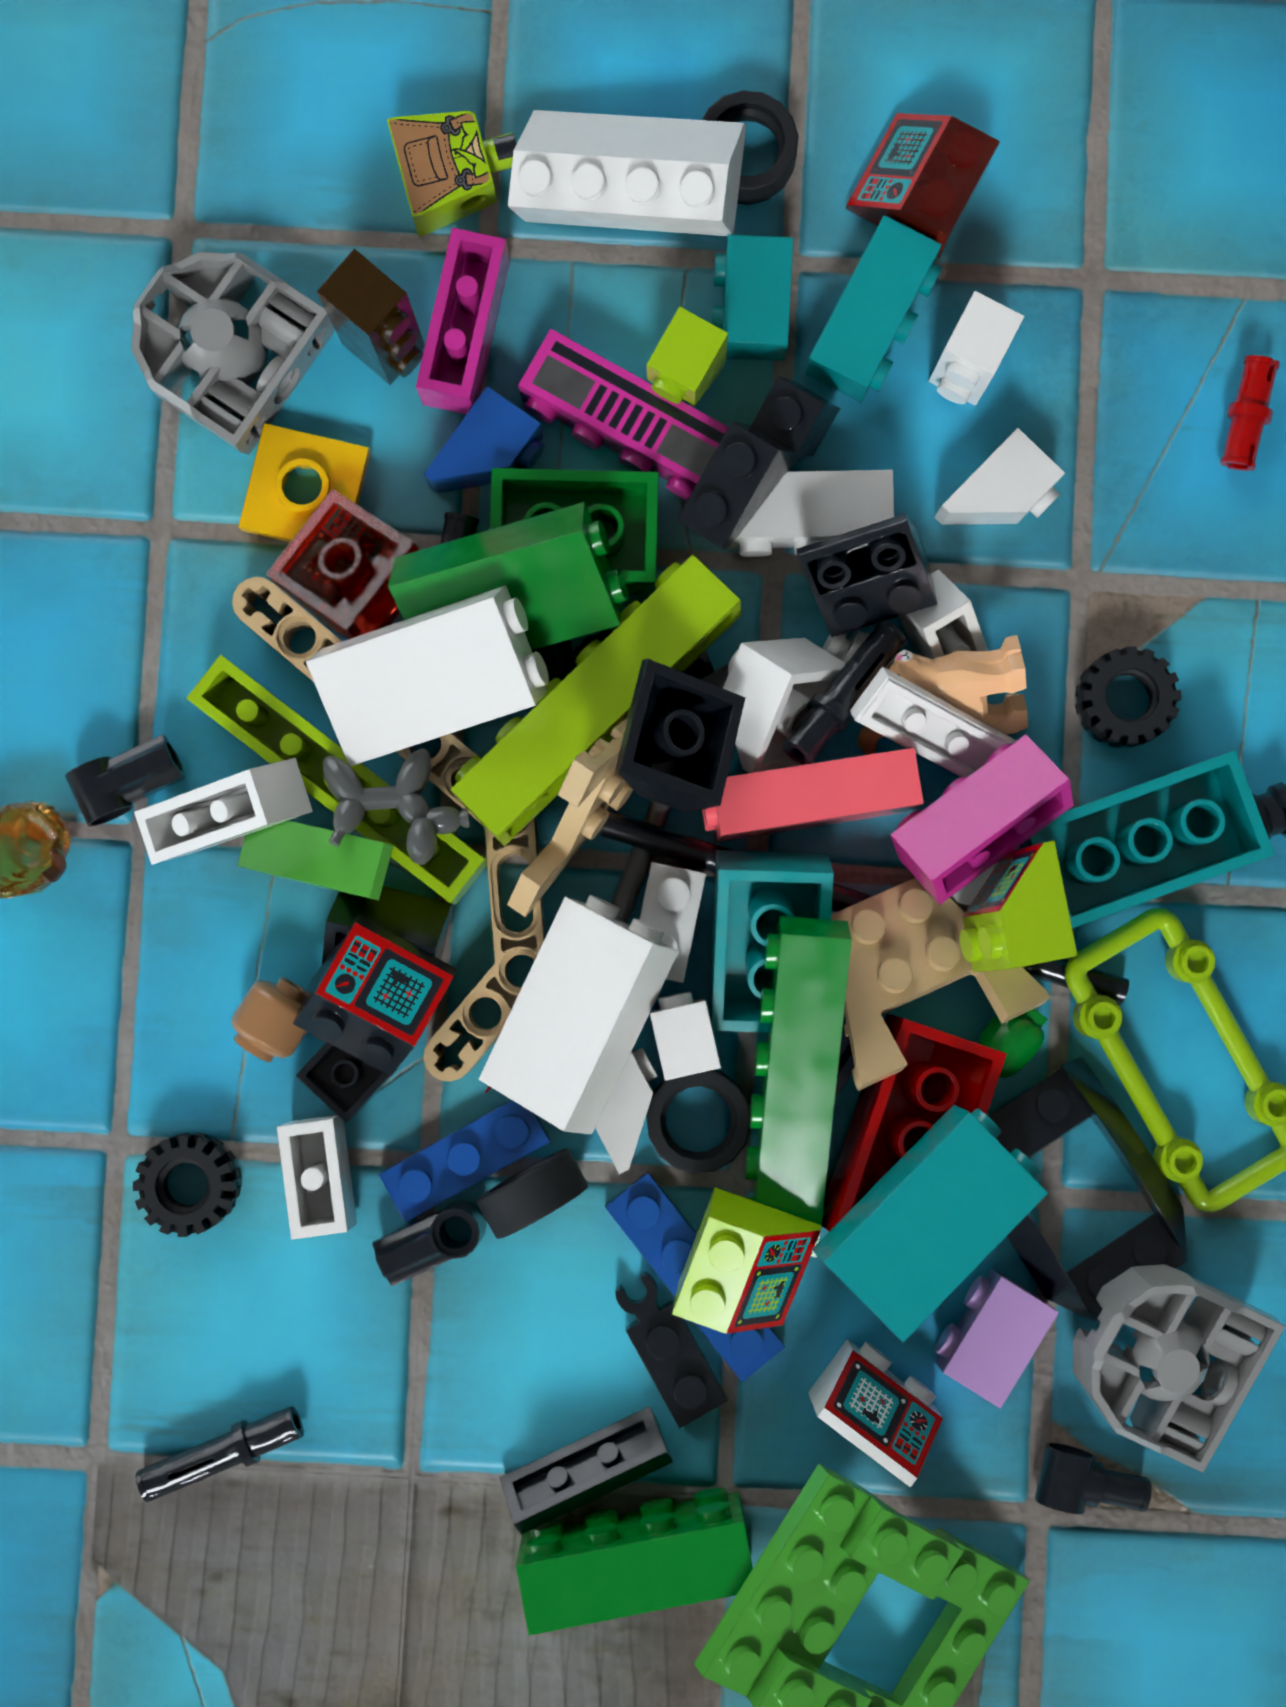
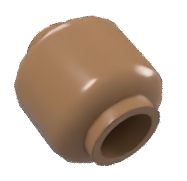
[231,977,307,1062]

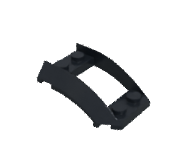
[988,1056,1188,1322]

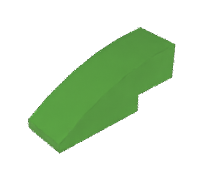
[237,821,394,901]

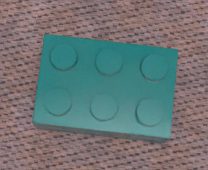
[709,850,834,1032]

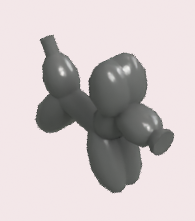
[323,748,469,865]

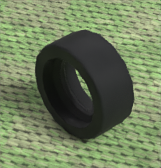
[702,90,799,205]
[646,1070,751,1174]
[476,1148,588,1239]

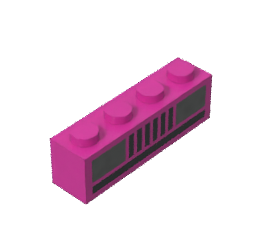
[518,328,728,501]

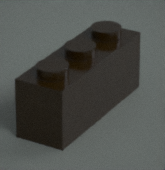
[316,248,425,385]

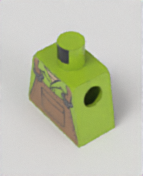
[387,111,517,237]

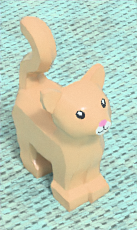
[857,635,1028,755]

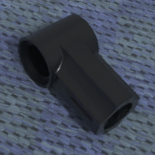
[65,735,185,827]
[372,1200,487,1287]

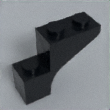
[677,376,841,549]

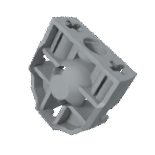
[131,252,334,455]
[1073,1264,1286,1473]

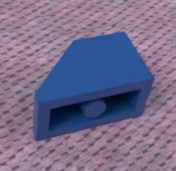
[423,386,545,493]

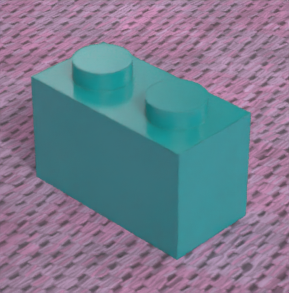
[712,234,793,361]

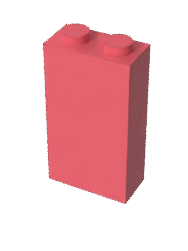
[701,748,924,842]

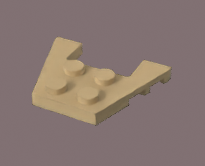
[507,718,633,917]
[831,878,1051,1091]

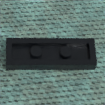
[500,1406,673,1535]

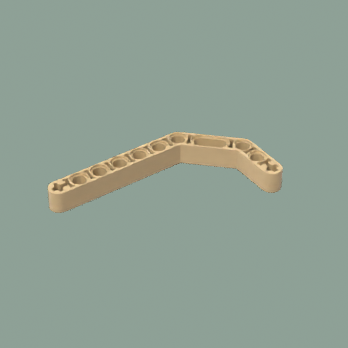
[232,577,546,1082]

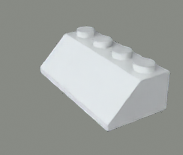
[508,110,746,236]

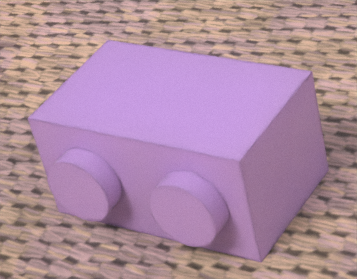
[935,1268,1059,1409]

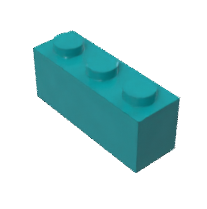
[805,215,943,403]

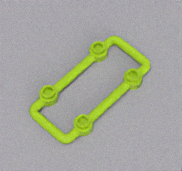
[1064,908,1286,1212]

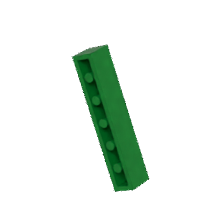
[744,916,852,1257]

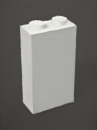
[306,585,549,766]
[478,895,679,1134]

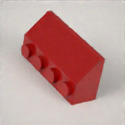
[821,1013,1007,1231]

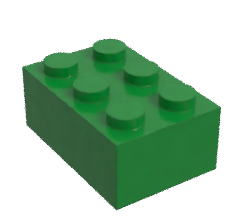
[490,468,658,594]

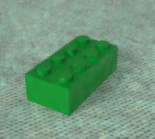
[516,1487,753,1636]

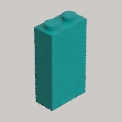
[812,1105,1048,1343]

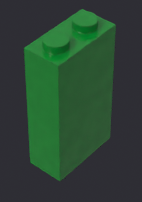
[388,502,628,650]

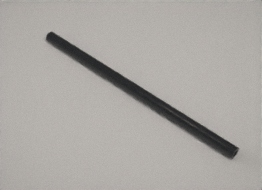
[600,810,1129,1005]

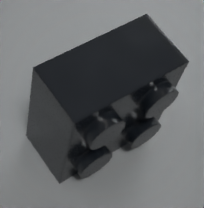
[296,1042,397,1123]

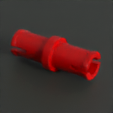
[1220,355,1280,471]

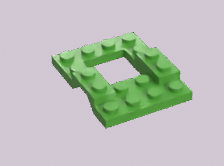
[694,1463,1030,1707]

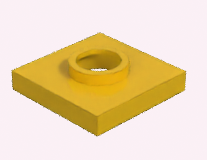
[238,423,371,551]

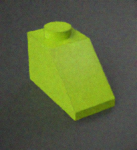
[646,306,728,406]

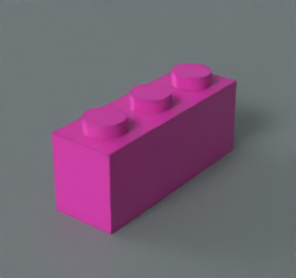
[416,227,510,414]
[890,734,1074,905]

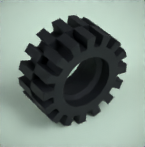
[133,1133,241,1237]

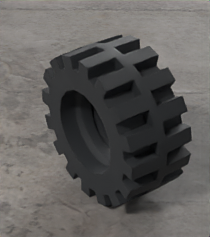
[1075,646,1181,748]

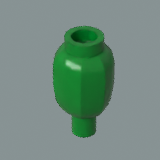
[977,1009,1048,1078]

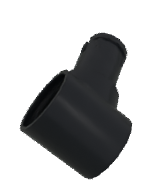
[1035,1443,1152,1514]

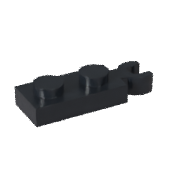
[615,1271,728,1429]

